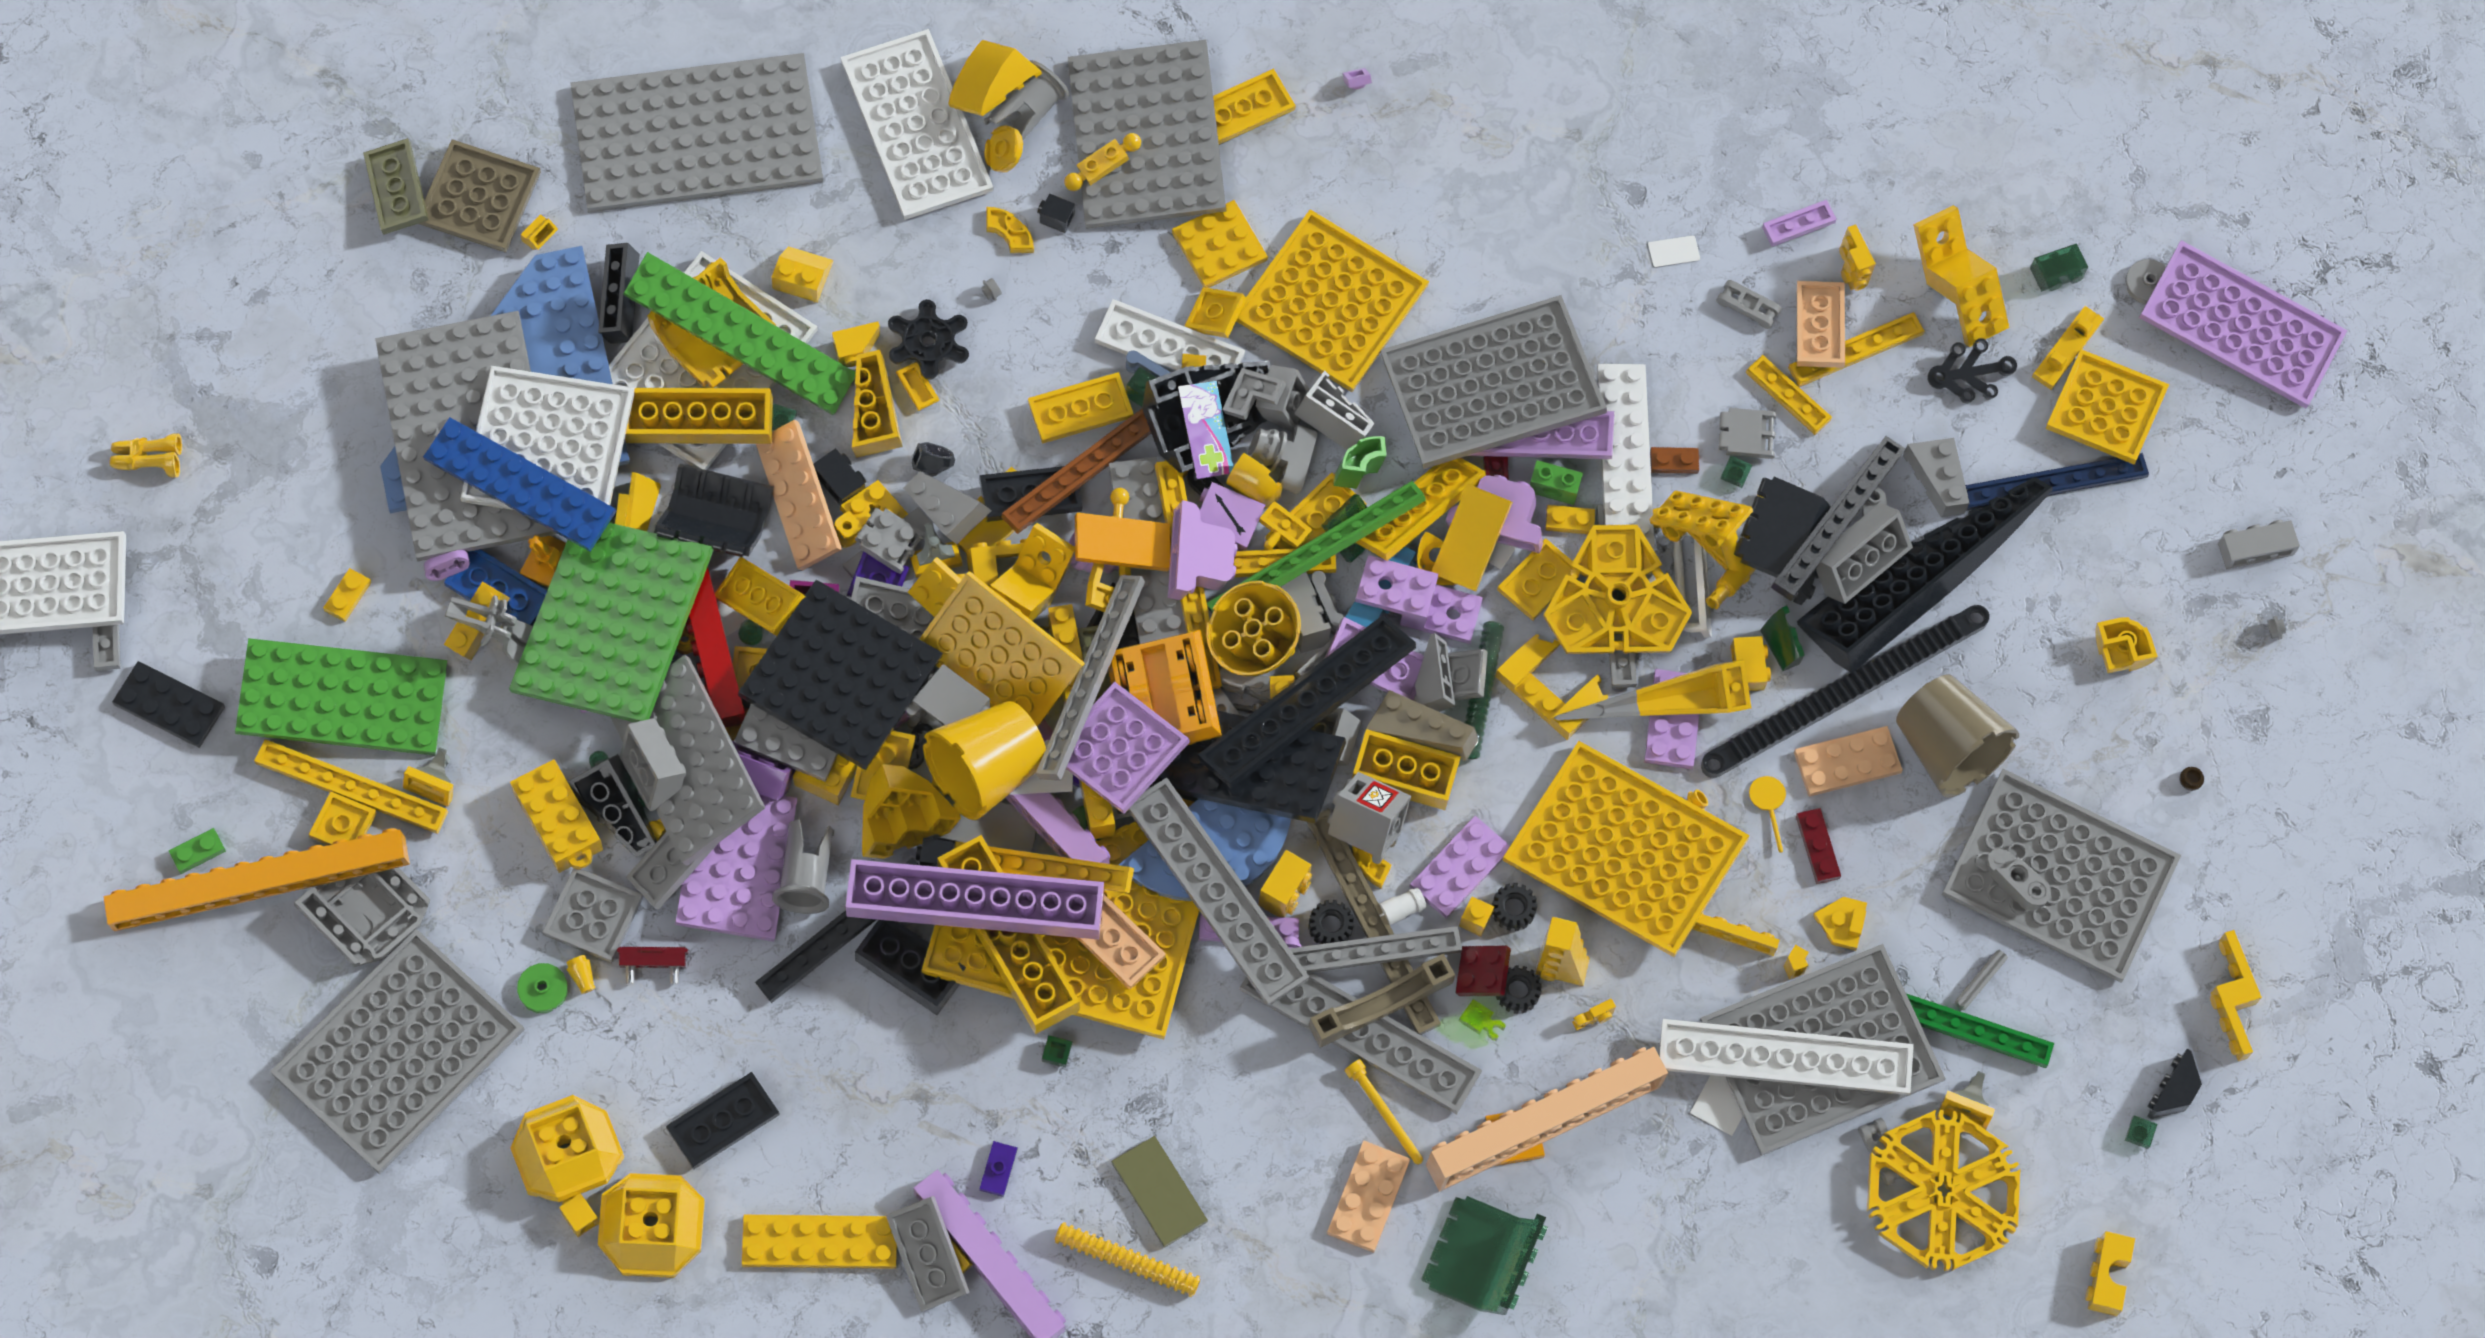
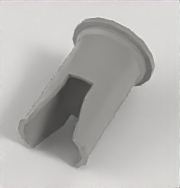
[984,60,1069,140]
[772,819,834,914]

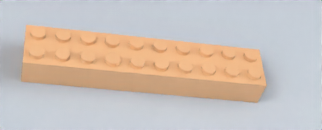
[1426,1047,1668,1192]

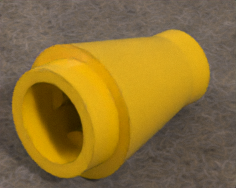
[566,955,596,994]

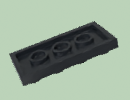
[979,466,1083,522]
[112,661,225,748]
[666,1072,780,1170]

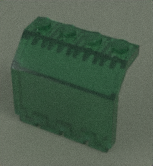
[1421,1196,1548,1315]

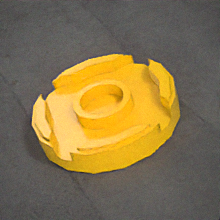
[984,125,1023,173]

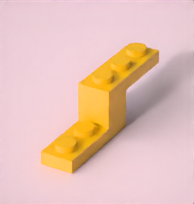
[956,539,1043,587]
[2210,930,2262,1062]

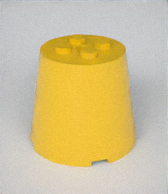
[923,701,1046,820]

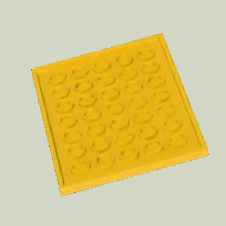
[1503,741,1749,957]

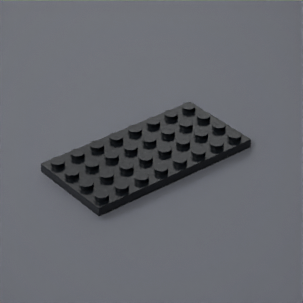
[1148,706,1346,824]

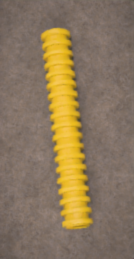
[1055,1222,1200,1297]

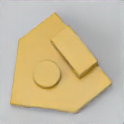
[1813,897,1867,951]

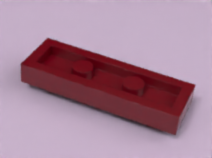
[1796,808,1841,884]

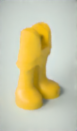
[109,433,182,478]

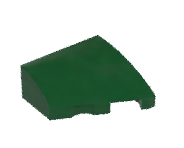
[1760,605,1805,671]

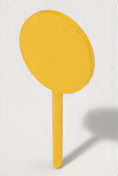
[1749,776,1786,853]

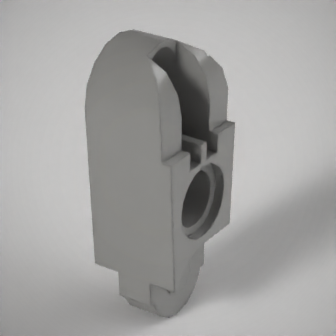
[1986,849,2051,911]

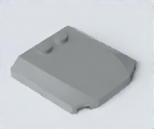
[294,867,430,967]

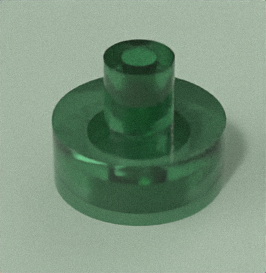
[738,620,764,645]

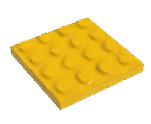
[2046,349,2169,465]

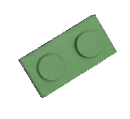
[168,828,226,874]

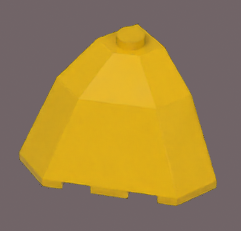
[862,764,961,859]

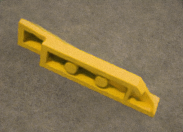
[615,472,661,531]

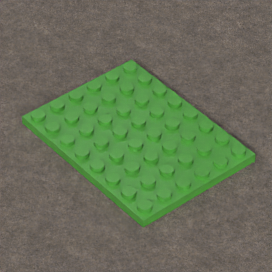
[509,523,714,722]

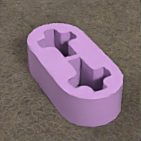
[424,550,470,581]

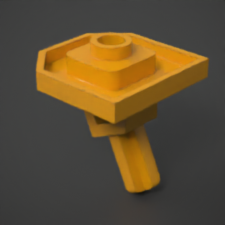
[519,536,566,588]

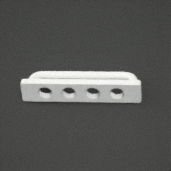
[1673,532,1712,638]

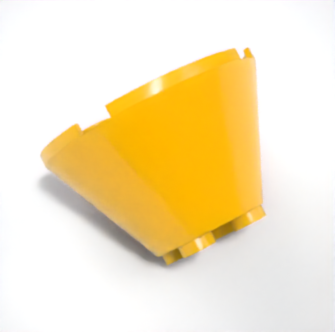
[1206,581,1301,676]

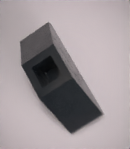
[2147,1049,2202,1119]

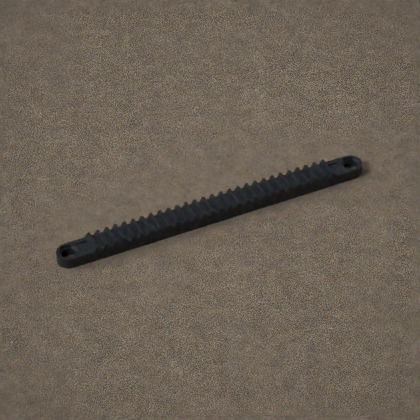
[1701,605,1990,778]

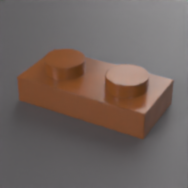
[1650,447,1699,474]

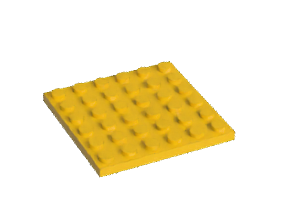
[1236,209,1429,392]

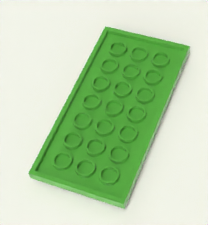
[235,638,447,756]

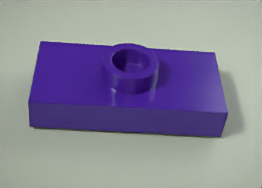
[979,1141,1018,1197]

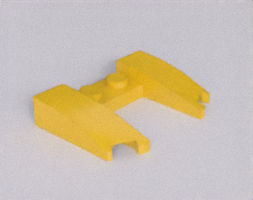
[1495,634,1608,740]

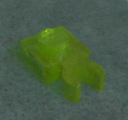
[1459,999,1506,1041]

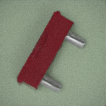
[617,947,689,985]

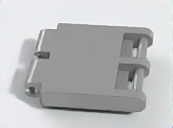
[1718,408,1776,459]
[855,508,925,574]

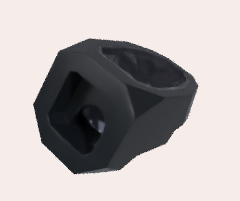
[912,442,955,474]

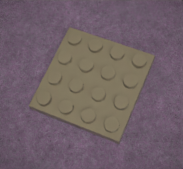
[419,139,541,253]

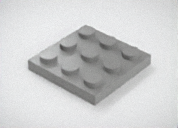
[542,868,643,963]

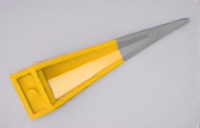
[1554,660,1752,720]

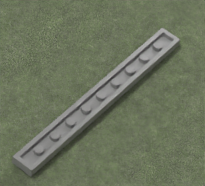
[1036,575,1145,780]

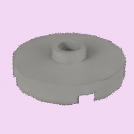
[2125,259,2166,304]

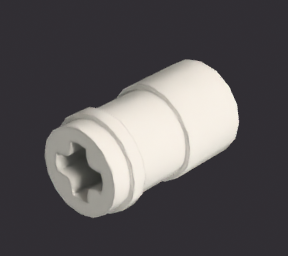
[1379,888,1427,925]

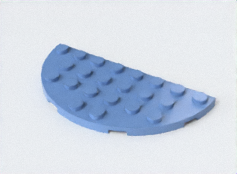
[1119,799,1291,901]

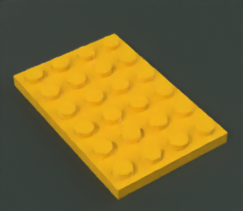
[919,571,1085,728]

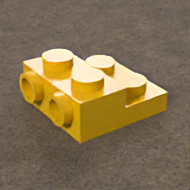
[1839,224,1876,291]

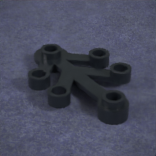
[1927,338,2017,404]

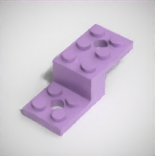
[1355,555,1483,644]

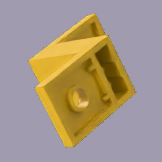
[1913,205,2009,347]
[990,523,1075,621]

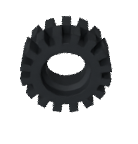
[1492,883,1537,931]
[1308,900,1354,944]
[1496,965,1542,1014]

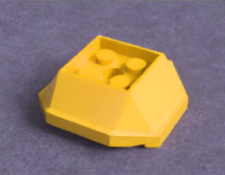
[510,1095,625,1202]
[598,1173,705,1278]

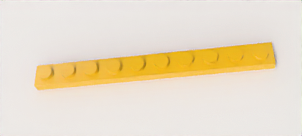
[1155,461,1222,689]

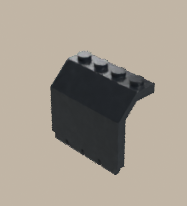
[654,464,774,557]
[1734,476,1831,605]

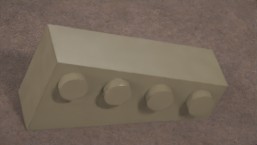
[1365,690,1478,761]

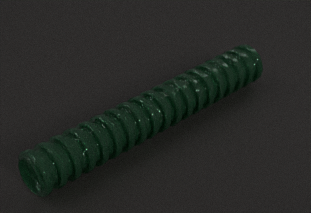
[1464,621,1504,759]

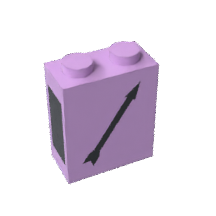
[1199,482,1265,551]

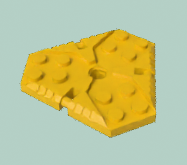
[1543,525,1692,654]

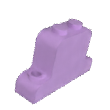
[1446,475,1543,554]
[1168,500,1237,600]

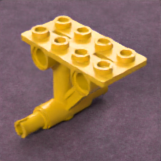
[1649,490,1756,610]

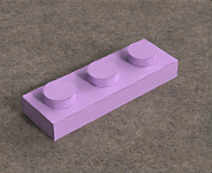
[1762,200,1837,247]

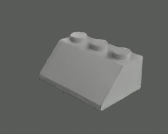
[620,718,686,811]

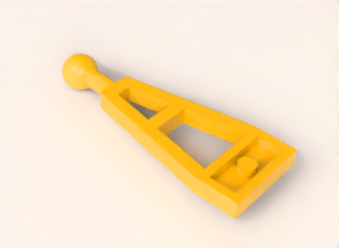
[1085,488,1131,612]

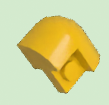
[1226,453,1282,509]
[2095,617,2158,673]

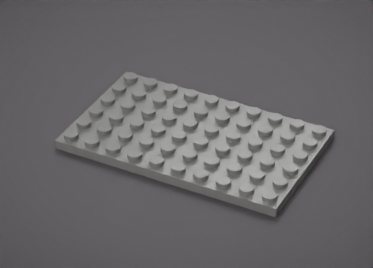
[570,53,823,212]
[375,311,557,562]

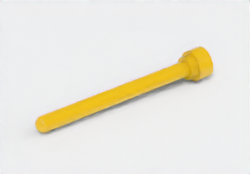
[1344,1059,1423,1165]

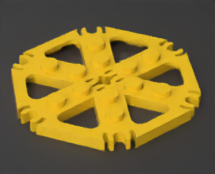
[1867,1110,2020,1271]

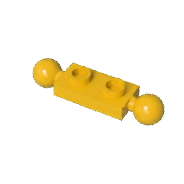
[1064,133,1141,191]

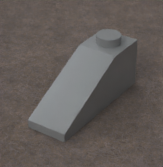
[1415,633,1455,712]

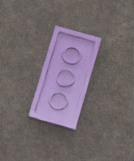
[1325,617,1424,700]
[1644,669,1699,769]
[1409,816,1510,919]

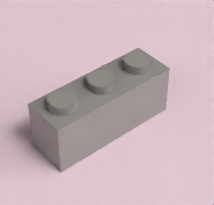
[2218,520,2300,569]

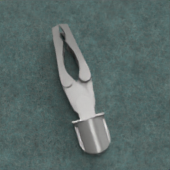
[1220,668,1270,703]

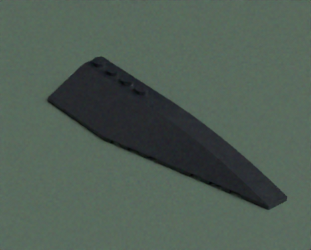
[1797,477,2053,673]

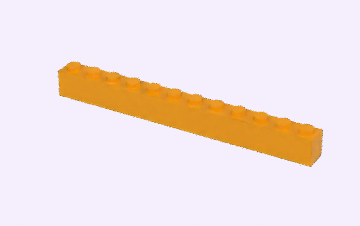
[103,828,410,931]

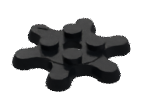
[888,299,969,380]

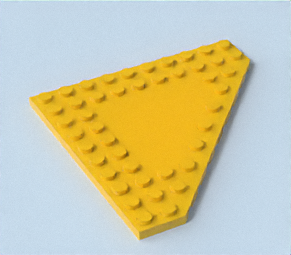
[921,798,1199,1040]

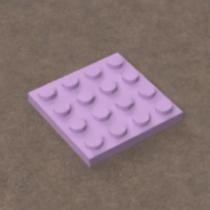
[1066,682,1190,814]

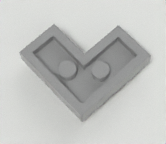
[1222,368,1286,420]

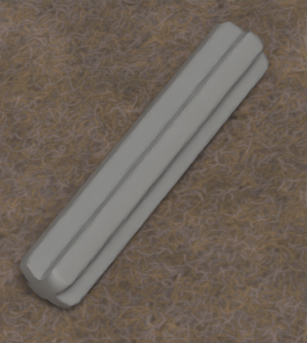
[1954,950,2008,1011]

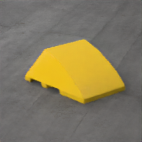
[948,40,1042,116]

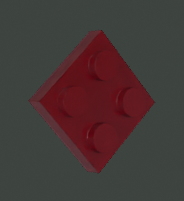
[1455,945,1511,996]

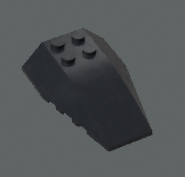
[1142,361,1271,473]

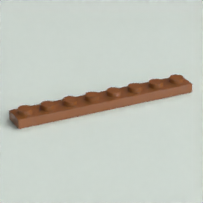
[1001,409,1151,534]

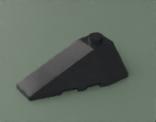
[567,754,657,857]

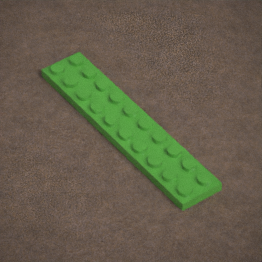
[623,252,856,415]

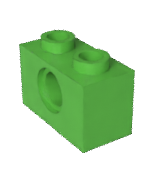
[1530,460,1583,505]

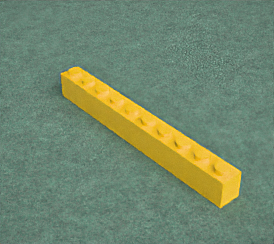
[1048,604,1115,839]

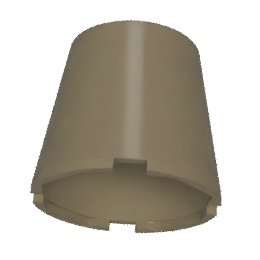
[1896,674,2019,797]

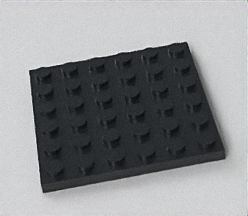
[738,579,943,770]

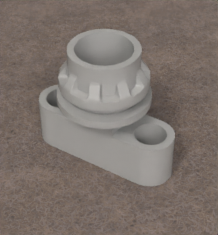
[1248,424,1317,494]

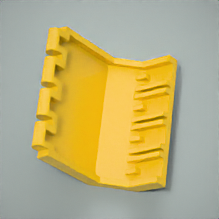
[647,257,776,388]

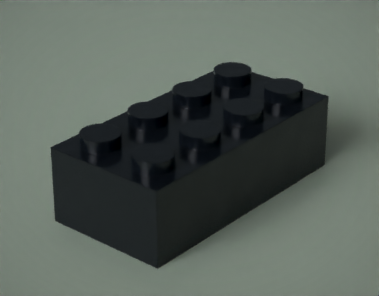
[855,920,966,1015]

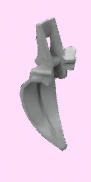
[445,595,533,665]

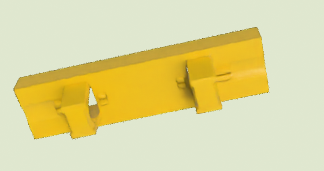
[2032,306,2104,390]

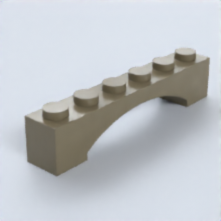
[1308,953,1455,1048]

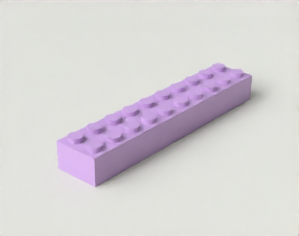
[845,859,1104,940]

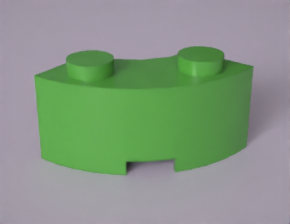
[1334,436,1387,489]

